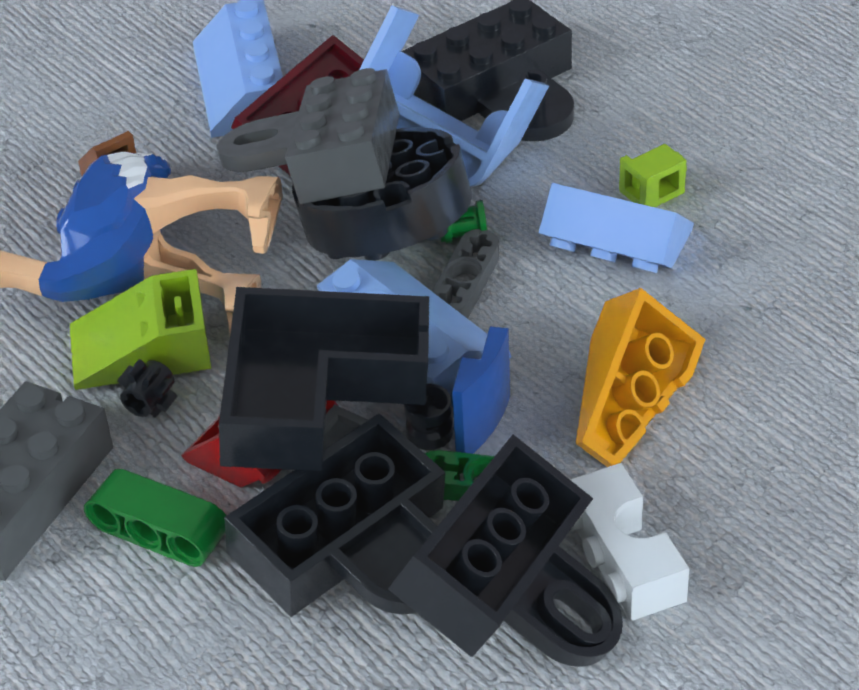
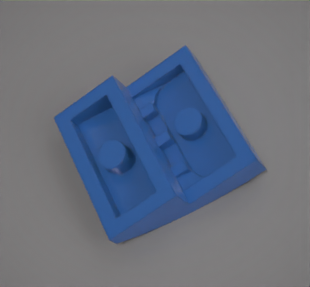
[452,326,510,454]

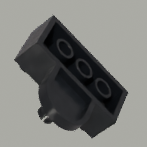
[402,0,574,141]
[224,413,446,617]

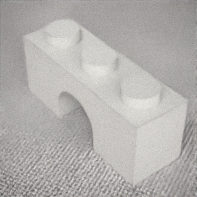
[570,463,689,621]

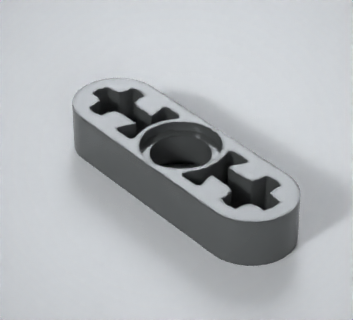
[432,229,499,319]

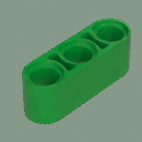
[84,469,227,567]

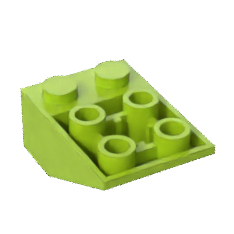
[70,269,212,390]

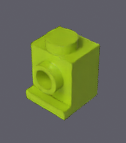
[619,144,687,207]

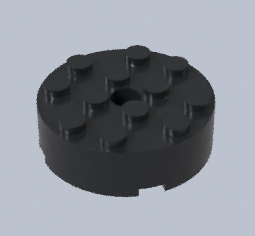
[292,127,472,261]

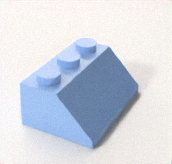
[539,183,694,273]

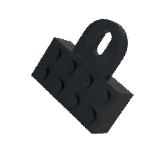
[388,434,623,667]

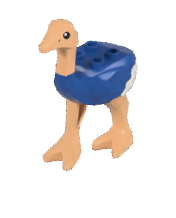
[0,152,283,335]

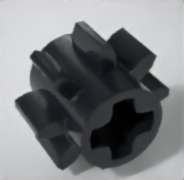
[117,359,178,418]

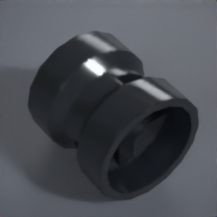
[404,383,453,450]

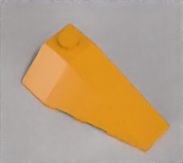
[576,288,706,467]

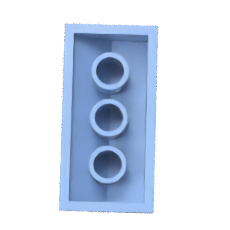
[193,0,283,138]
[317,259,512,406]

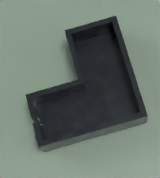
[219,287,429,471]

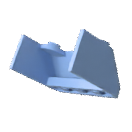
[359,5,549,187]

